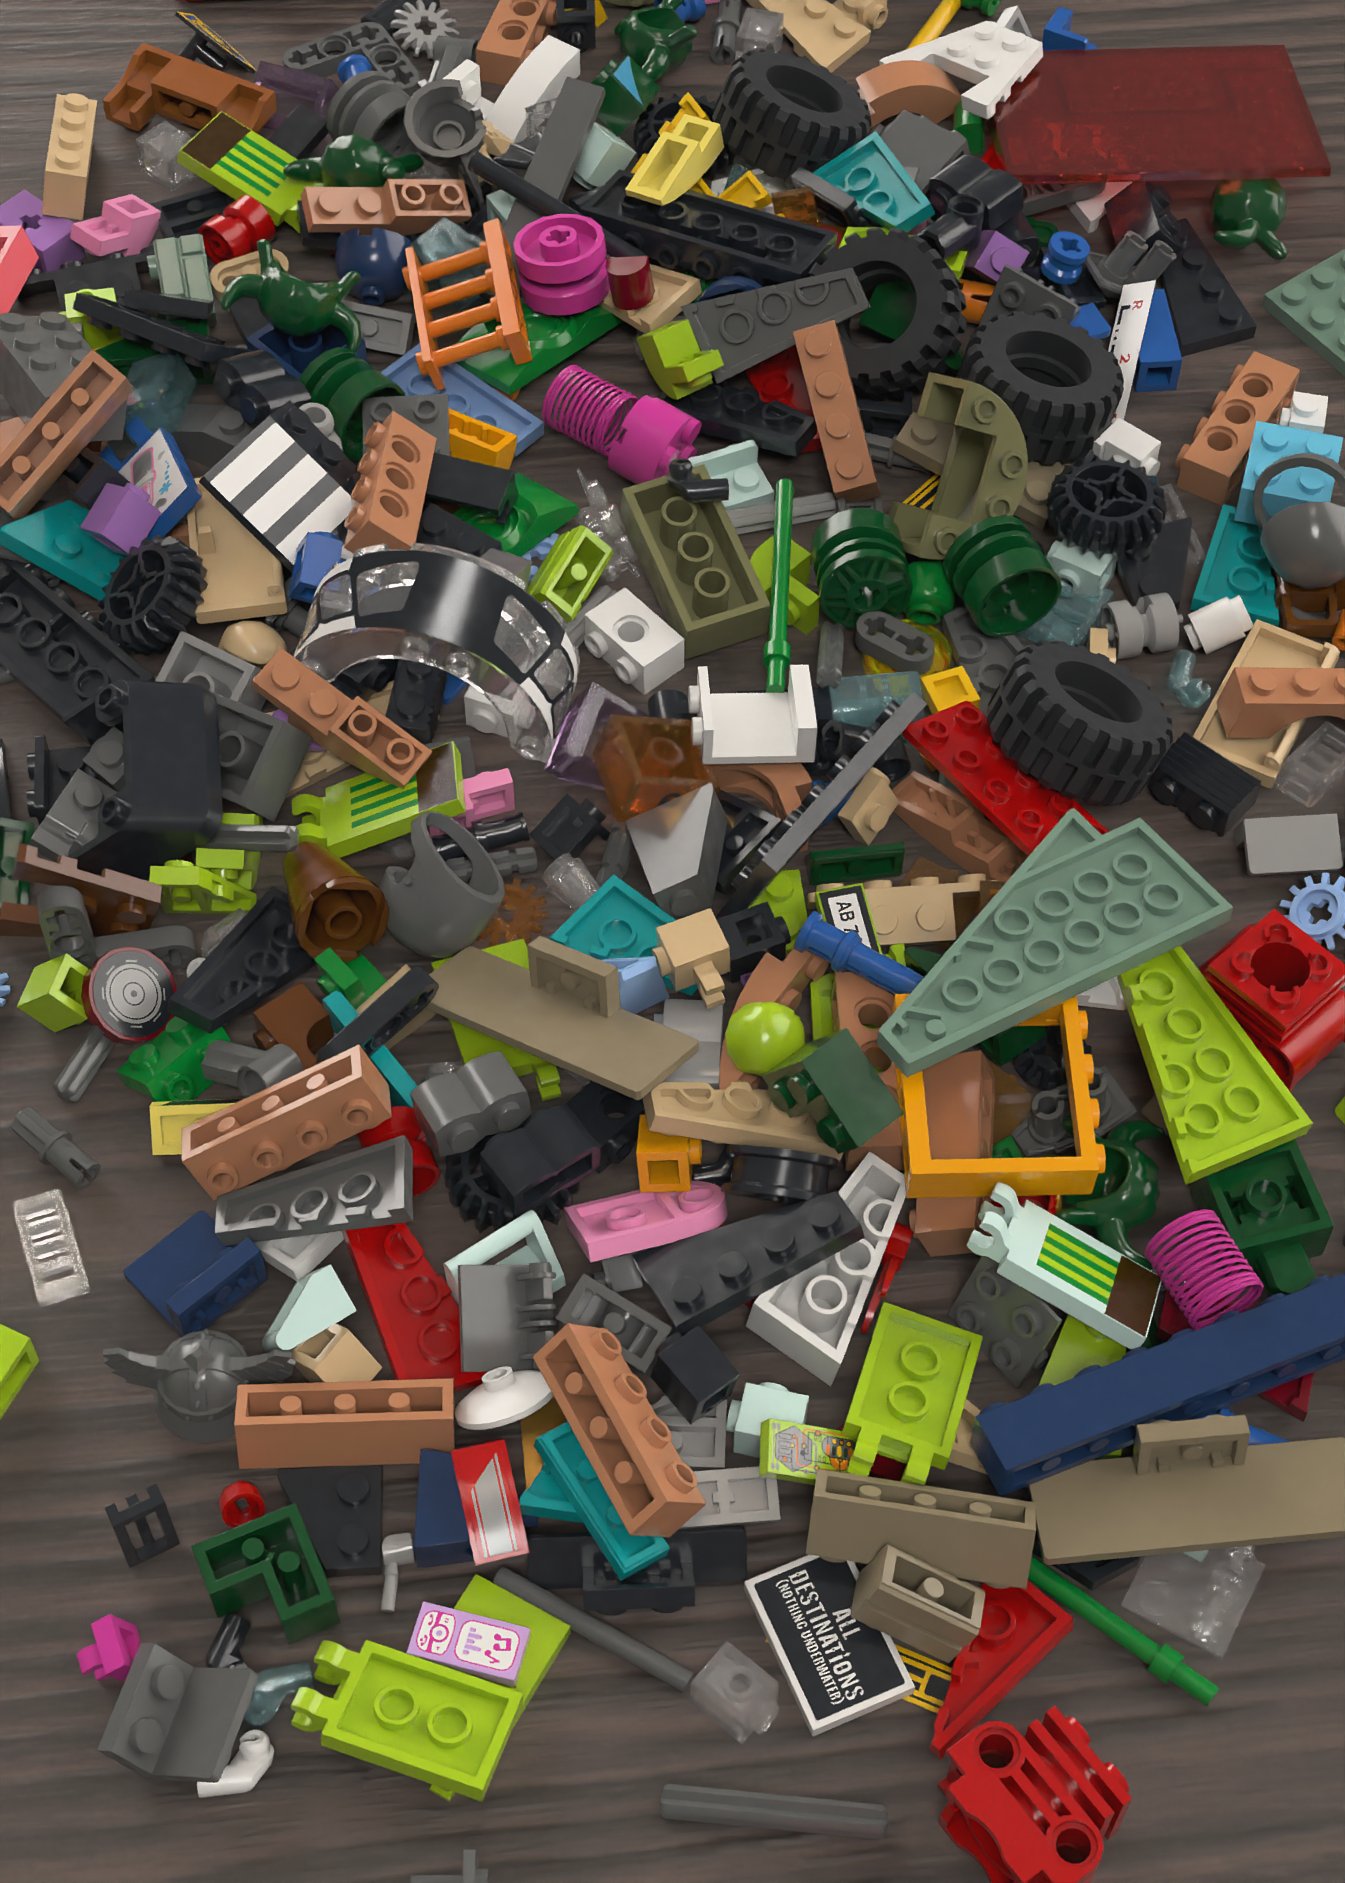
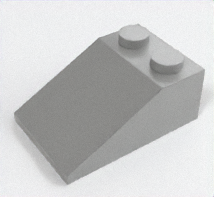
[155,631,266,711]

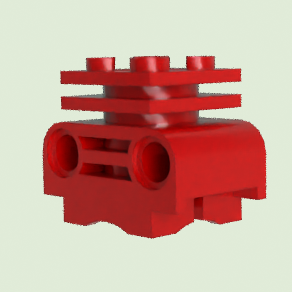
[1198,908,1345,1092]
[937,1705,1132,1883]

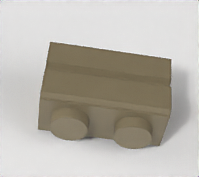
[850,1544,985,1663]

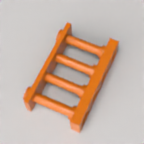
[402,218,532,391]

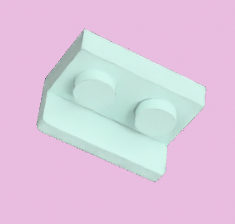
[688,440,774,511]

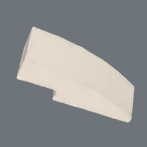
[486,35,580,143]

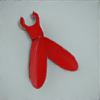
[860,1222,914,1334]

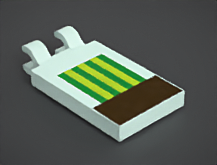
[967,1182,1162,1350]

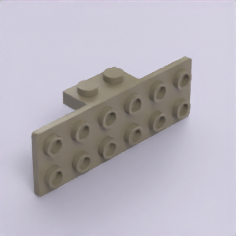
[425,936,699,1100]
[1028,1415,1345,1565]

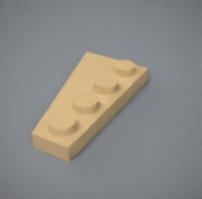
[598,254,702,334]

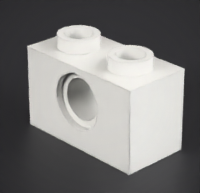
[584,587,684,695]

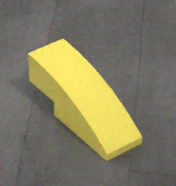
[625,114,724,206]

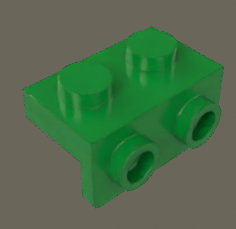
[116,1016,231,1102]

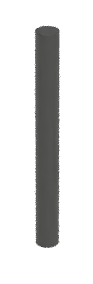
[493,1566,695,1693]

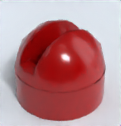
[219,1480,265,1528]

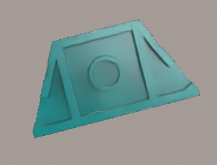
[0,500,127,600]

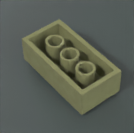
[620,464,771,660]

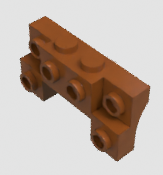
[102,43,278,133]

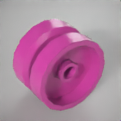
[513,214,610,315]

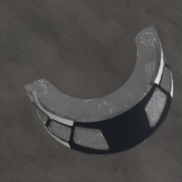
[293,543,580,764]

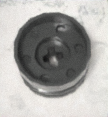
[326,70,422,158]

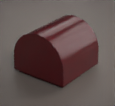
[605,256,655,310]

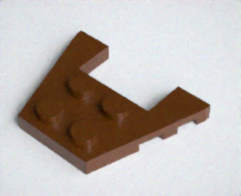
[0,843,162,938]

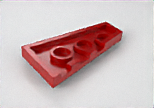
[744,345,823,456]
[342,1223,487,1393]

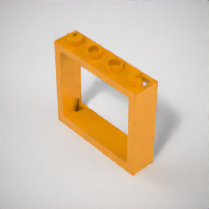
[891,994,1106,1198]

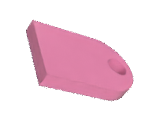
[564,1181,728,1262]

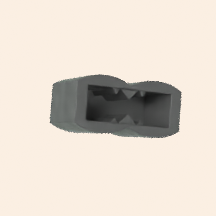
[410,1052,532,1156]

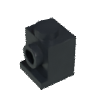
[556,0,596,54]
[717,902,791,983]

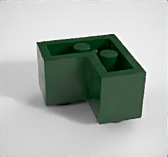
[762,1028,904,1154]
[191,1503,341,1645]

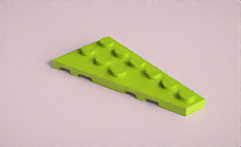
[1117,946,1313,1184]

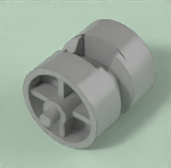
[1100,592,1183,660]

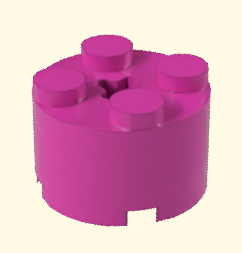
[608,395,702,484]

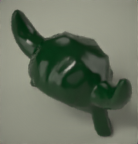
[614,0,698,82]
[283,134,424,187]
[1209,151,1288,260]
[221,239,362,353]
[1054,1115,1164,1271]

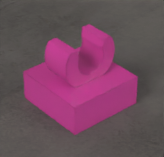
[76,1614,142,1682]

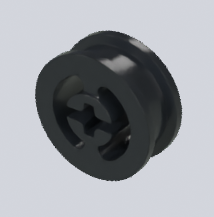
[721,1145,839,1204]

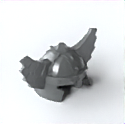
[404,79,487,209]
[102,1329,296,1443]

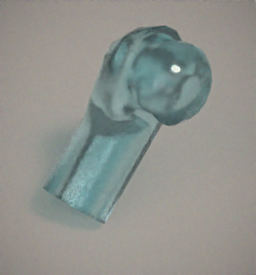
[1167,650,1211,708]
[243,1661,314,1726]

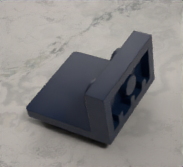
[123,1210,268,1337]

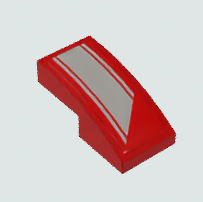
[450,1438,530,1565]

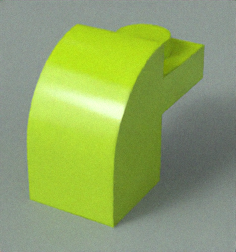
[636,319,724,400]
[750,535,820,635]
[195,813,263,890]

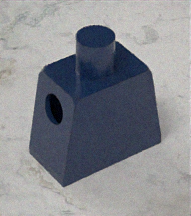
[414,1449,539,1568]

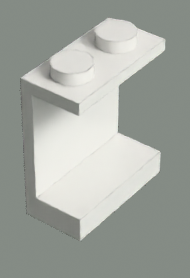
[688,665,817,764]

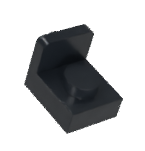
[529,794,611,868]

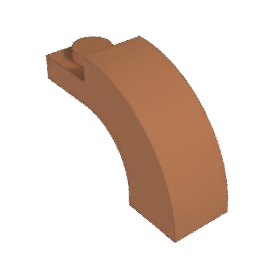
[855,60,961,129]
[695,745,812,852]

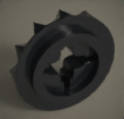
[1013,1025,1091,1091]

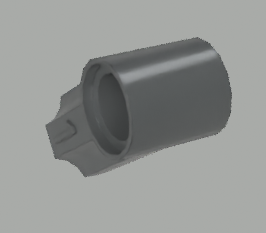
[428,35,478,83]
[201,1039,303,1098]

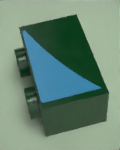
[591,54,660,137]

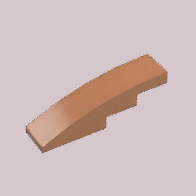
[892,771,1028,890]

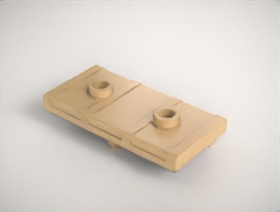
[187,477,287,624]
[1193,619,1341,788]

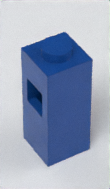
[1133,289,1182,392]

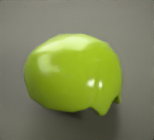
[725,1002,805,1076]

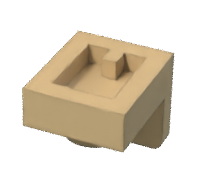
[832,0,888,31]

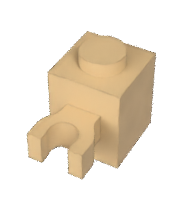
[651,908,730,1009]
[287,1323,382,1383]

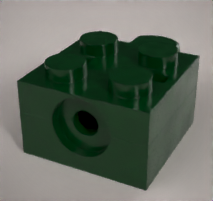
[1190,1139,1334,1297]

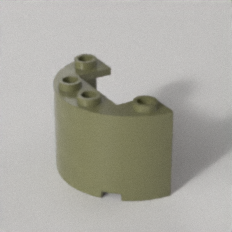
[888,372,1028,560]

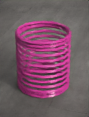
[542,365,639,457]
[1144,1209,1264,1331]

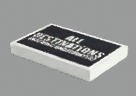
[744,1555,915,1737]

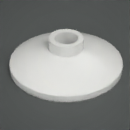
[455,1366,554,1430]

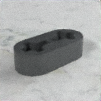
[855,611,935,676]

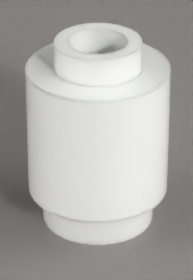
[1183,595,1254,655]

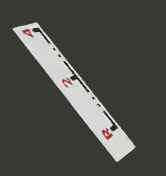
[1108,280,1156,423]

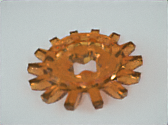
[476,876,548,947]

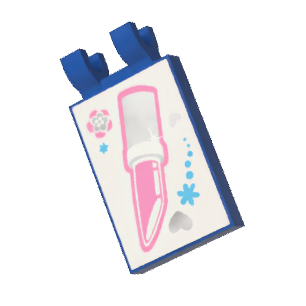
[98,415,202,540]

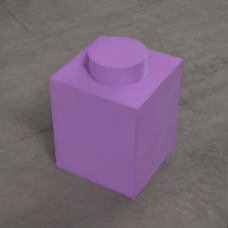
[965,230,1030,286]
[80,482,161,556]

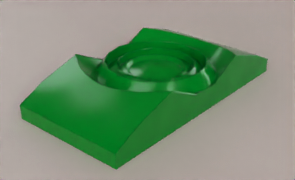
[455,297,623,395]
[453,473,579,557]

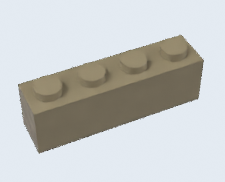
[806,1469,1036,1589]

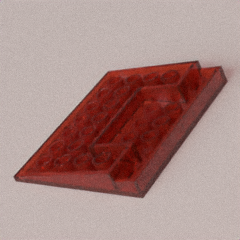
[985,45,1331,185]

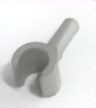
[381,1532,415,1613]

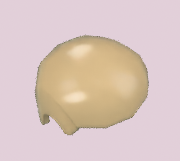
[218,620,287,670]

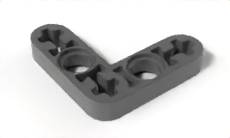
[282,22,420,97]
[37,886,197,971]

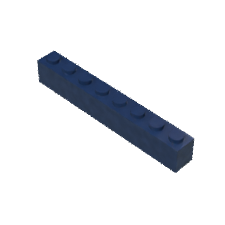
[970,1273,1345,1497]

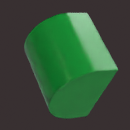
[952,101,985,154]

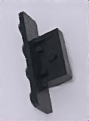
[17,245,155,311]
[527,1525,747,1616]

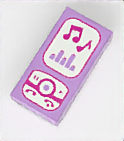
[406,1601,531,1688]

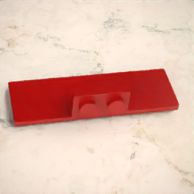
[902,701,1109,857]

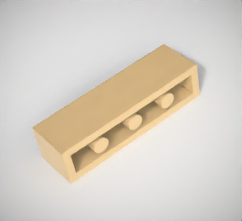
[42,93,97,221]

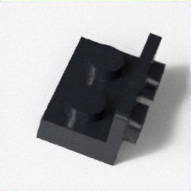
[27,735,98,826]

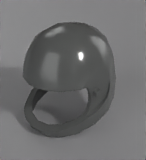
[1253,453,1345,589]
[380,811,505,958]

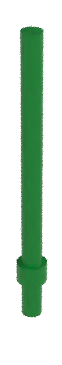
[763,479,794,693]
[1028,1556,1220,1707]

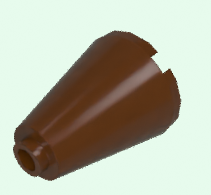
[283,842,389,962]

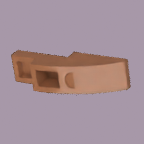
[300,179,472,236]
[251,648,432,789]
[719,948,830,1090]

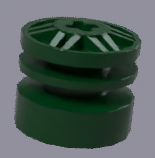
[299,347,405,462]
[810,508,913,628]
[943,515,1062,637]

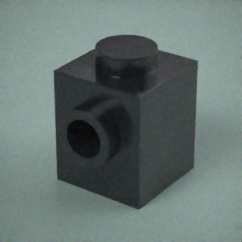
[650,1326,740,1425]

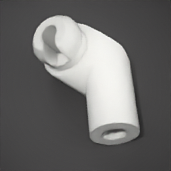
[197,1730,274,1798]

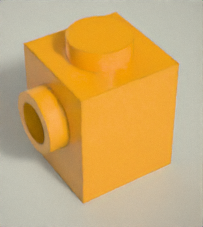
[636,1115,702,1193]

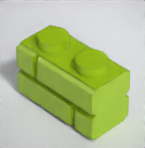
[522,525,614,625]

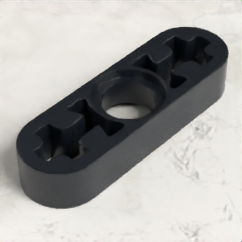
[316,967,439,1064]

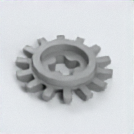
[391,0,459,59]

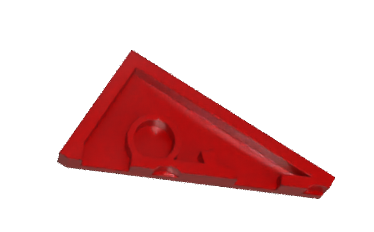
[929,1581,1073,1760]

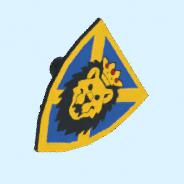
[175,12,256,73]

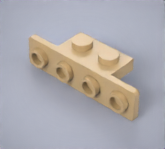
[806,874,999,948]

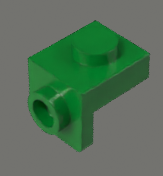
[314,947,387,1010]

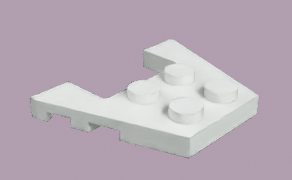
[879,21,1043,120]

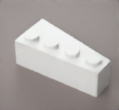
[746,1151,906,1386]

